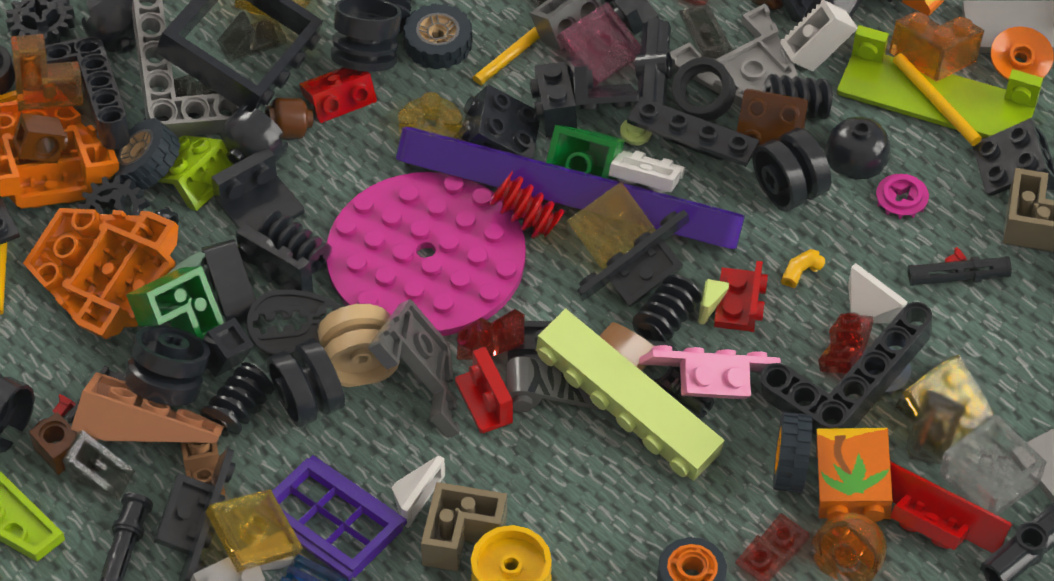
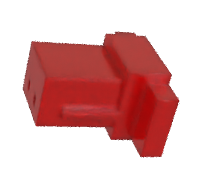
[945,247,967,262]
[53,394,76,417]

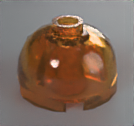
[812,512,887,581]

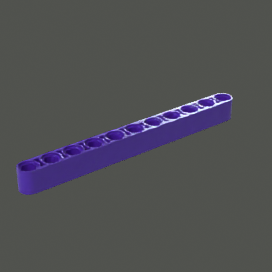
[395,127,745,249]

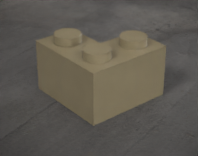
[1003,168,1054,252]
[421,482,507,571]

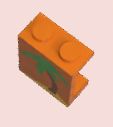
[816,428,892,522]

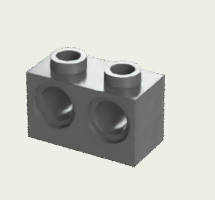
[530,0,606,50]

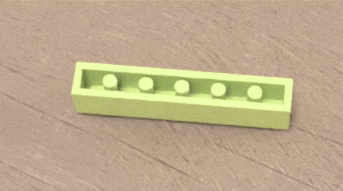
[536,308,725,481]

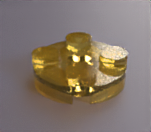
[398,92,462,139]

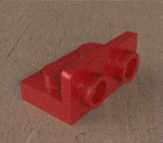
[299,67,377,123]
[714,261,768,332]
[455,347,513,434]

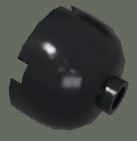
[82,0,146,53]
[222,105,288,165]
[825,116,891,180]

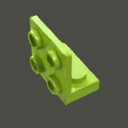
[159,135,233,211]

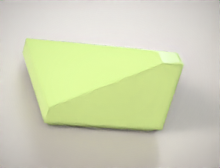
[698,279,729,324]

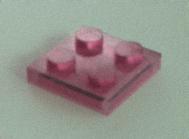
[557,2,641,86]

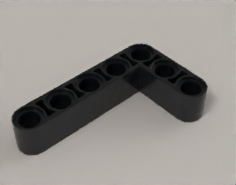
[11,37,130,150]
[761,302,932,435]

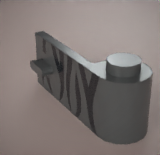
[505,357,606,412]

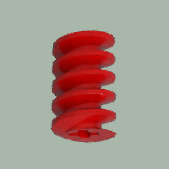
[490,171,565,239]

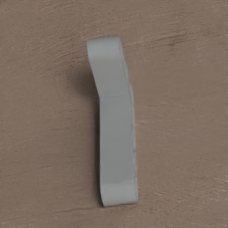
[132,0,239,137]

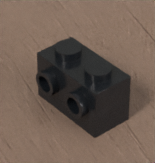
[530,61,577,137]

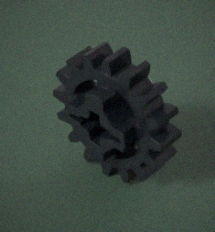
[6,0,75,48]
[77,175,150,215]

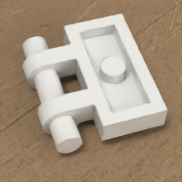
[609,150,685,193]

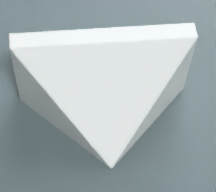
[848,263,908,323]
[392,456,445,528]

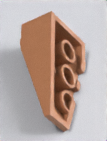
[70,372,224,443]

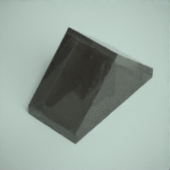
[63,430,135,500]

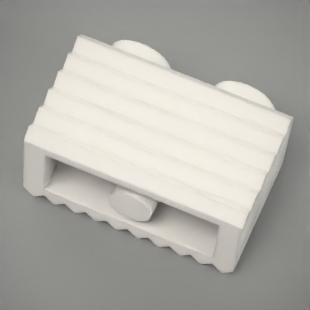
[780,0,857,71]

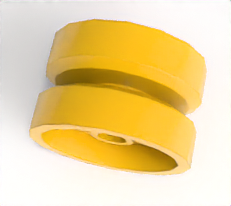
[471,525,552,581]

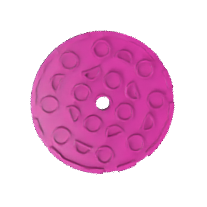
[326,172,526,336]

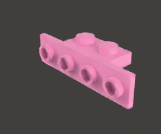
[639,345,781,399]

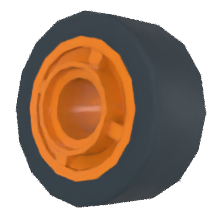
[657,537,727,581]

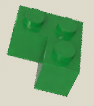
[126,266,224,339]

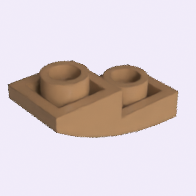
[599,322,654,371]
[181,442,226,499]

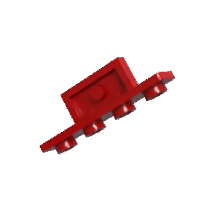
[890,461,1012,553]

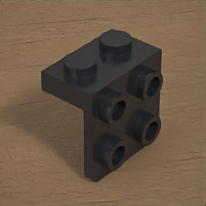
[458,84,540,159]

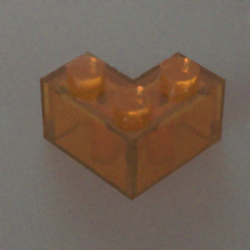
[889,11,984,82]
[11,34,84,111]

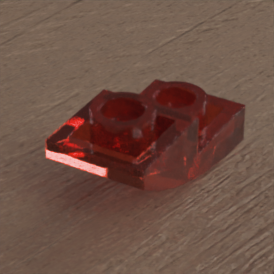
[457,309,525,360]
[818,312,874,374]
[735,513,810,581]

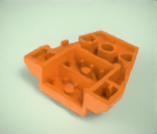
[0,95,119,209]
[23,208,179,339]

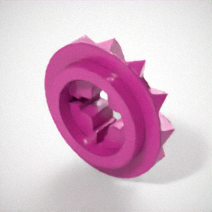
[876,174,929,219]

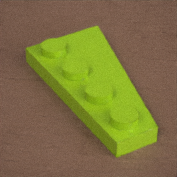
[0,471,65,562]

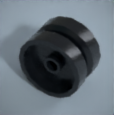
[752,127,832,212]
[124,325,210,406]
[267,338,345,428]

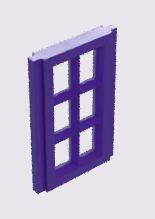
[254,455,407,581]

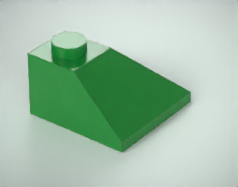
[546,125,625,180]

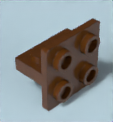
[737,88,808,146]

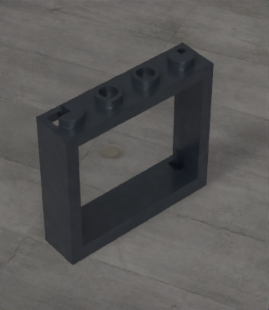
[155,0,324,112]

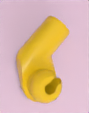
[781,249,825,288]

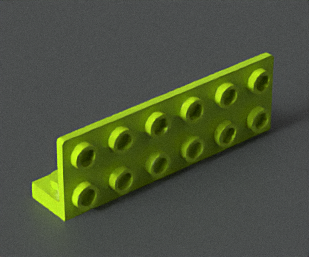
[837,25,1043,138]

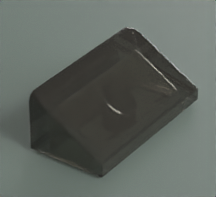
[679,4,732,59]
[907,389,965,464]

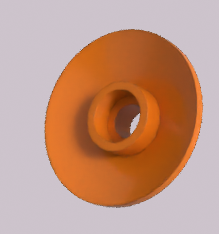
[990,26,1054,80]

